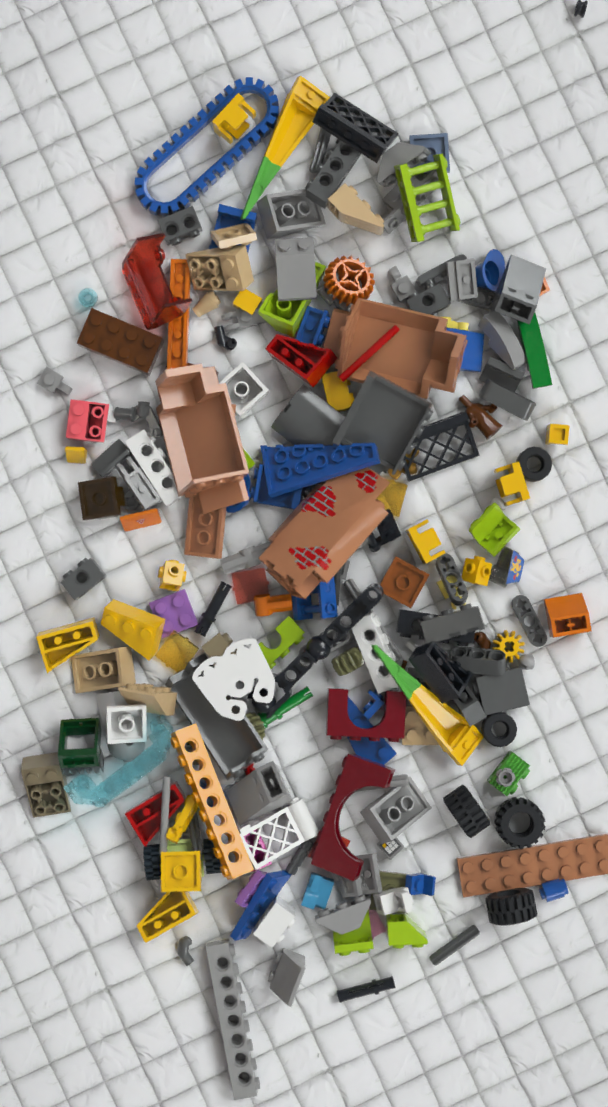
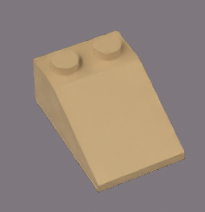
[71,647,136,694]

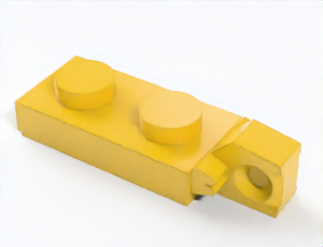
[166,794,199,844]

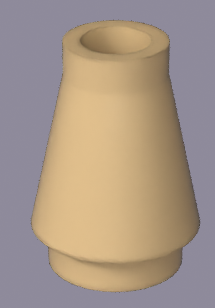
[192,291,221,318]

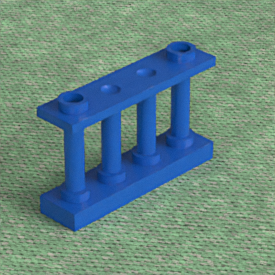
[291,576,338,621]

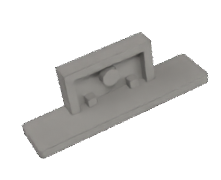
[382,170,439,234]

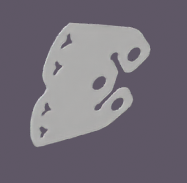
[192,638,275,721]

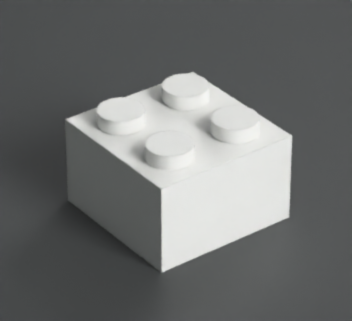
[219,362,269,418]
[253,896,296,948]

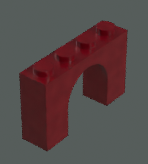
[326,688,406,742]

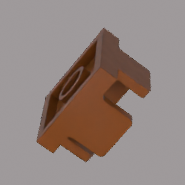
[380,556,429,608]

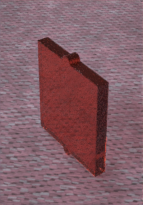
[232,568,269,605]

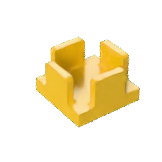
[212,93,256,144]
[494,461,530,506]
[406,519,445,564]
[161,851,202,892]

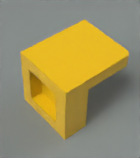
[233,289,263,315]
[545,424,570,445]

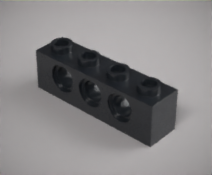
[396,609,475,646]

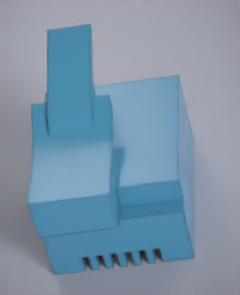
[301,872,334,910]

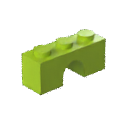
[258,616,305,669]

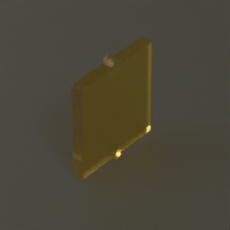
[377,479,408,517]
[155,630,200,673]

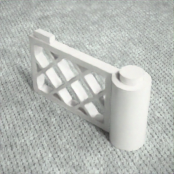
[239,797,319,870]

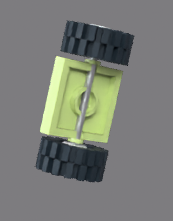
[143,839,222,881]

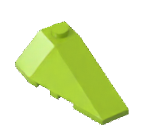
[258,262,326,338]

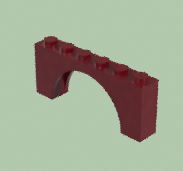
[311,753,395,881]

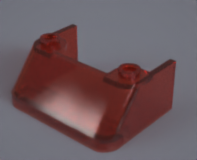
[122,233,193,330]

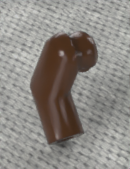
[474,631,491,649]

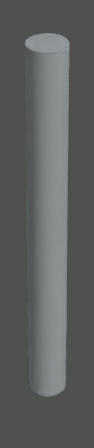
[159,776,171,855]

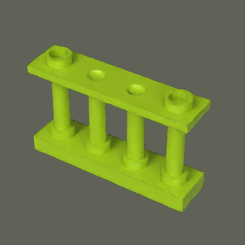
[394,154,461,242]

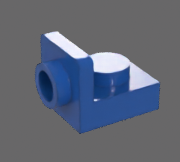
[362,689,384,720]
[405,873,436,896]

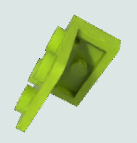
[469,503,521,557]
[332,909,374,956]

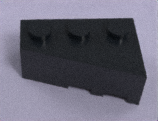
[408,641,473,703]

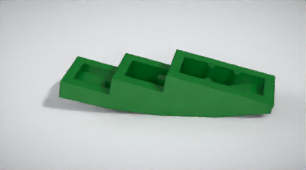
[517,313,552,389]

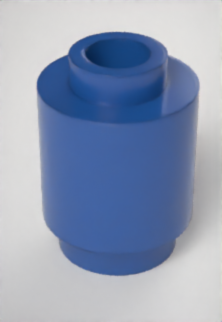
[539,878,569,902]

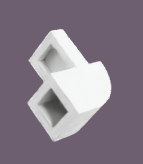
[373,887,413,915]

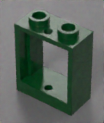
[57,718,102,768]

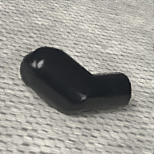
[214,325,237,350]

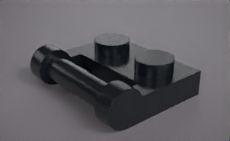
[367,508,401,552]

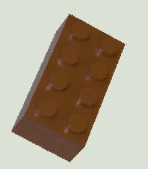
[77,308,164,376]

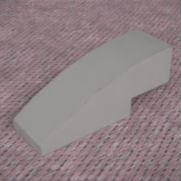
[478,311,527,370]

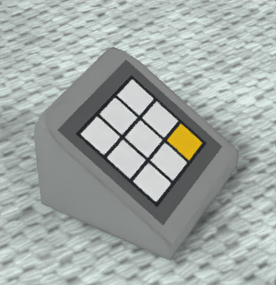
[377,837,404,860]

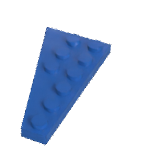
[260,443,380,498]

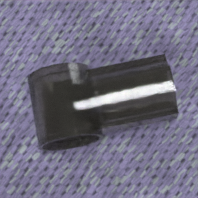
[489,546,519,588]

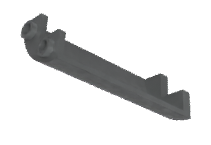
[271,384,389,475]
[165,653,268,780]

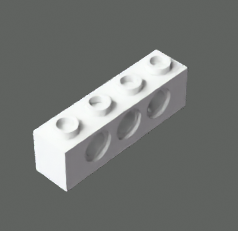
[125,429,184,507]
[349,611,399,694]

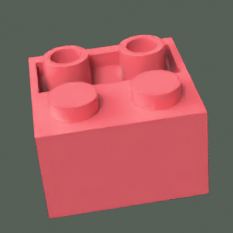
[66,399,109,443]

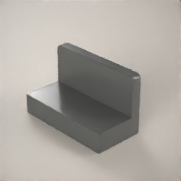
[479,357,525,392]
[91,439,132,478]

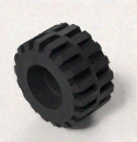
[443,785,490,838]
[494,797,545,849]
[485,888,537,926]

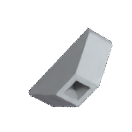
[377,142,431,187]
[315,894,371,935]

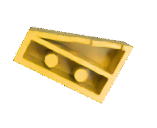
[101,599,166,661]
[36,617,100,673]
[136,891,199,943]

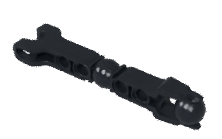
[247,583,384,718]

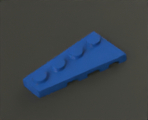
[347,697,397,765]
[230,870,291,941]

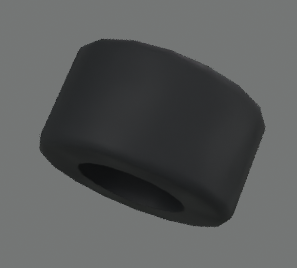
[516,447,552,482]
[481,712,517,747]

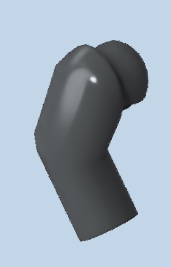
[177,936,194,966]

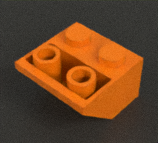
[544,593,592,638]

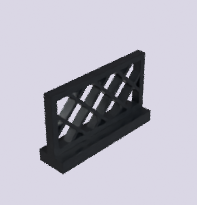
[312,93,399,163]
[403,412,479,482]

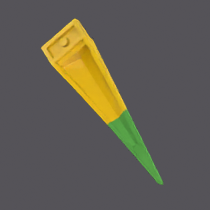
[241,75,330,220]
[371,645,484,766]

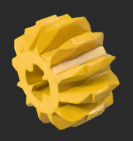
[492,630,525,663]

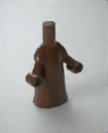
[458,395,503,440]

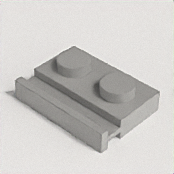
[445,258,478,301]

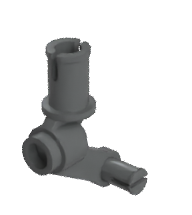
[114,401,163,438]

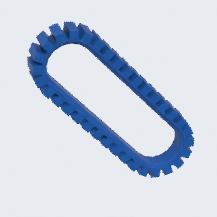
[135,77,279,217]

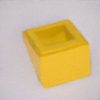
[65,446,87,464]

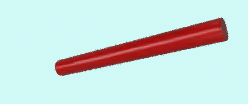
[338,325,400,382]

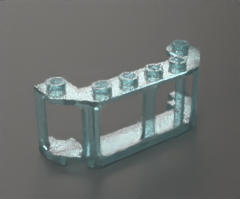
[63,715,173,807]

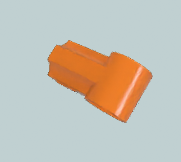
[254,593,292,616]

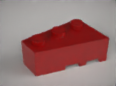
[265,334,337,388]
[125,781,186,847]

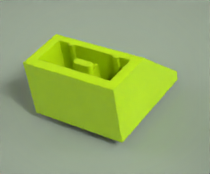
[386,914,428,948]

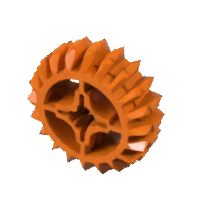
[323,255,375,306]

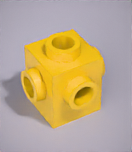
[461,556,492,586]
[158,560,187,592]

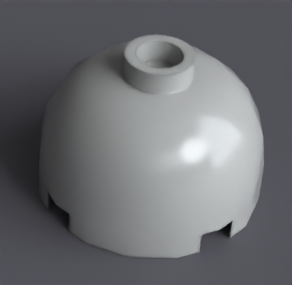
[106,737,145,762]

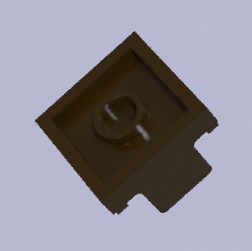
[78,477,126,521]

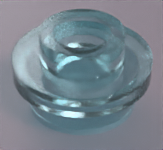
[78,288,98,308]

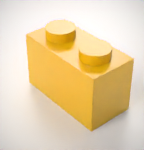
[322,371,354,412]

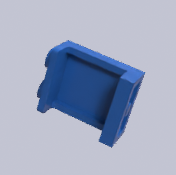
[208,204,257,253]
[250,464,302,510]

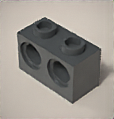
[157,206,203,246]

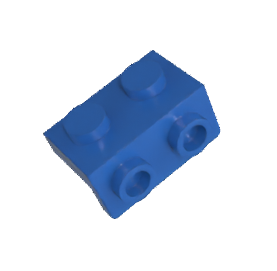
[296,306,331,347]

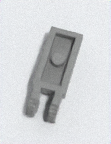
[221,302,266,332]
[116,456,161,511]

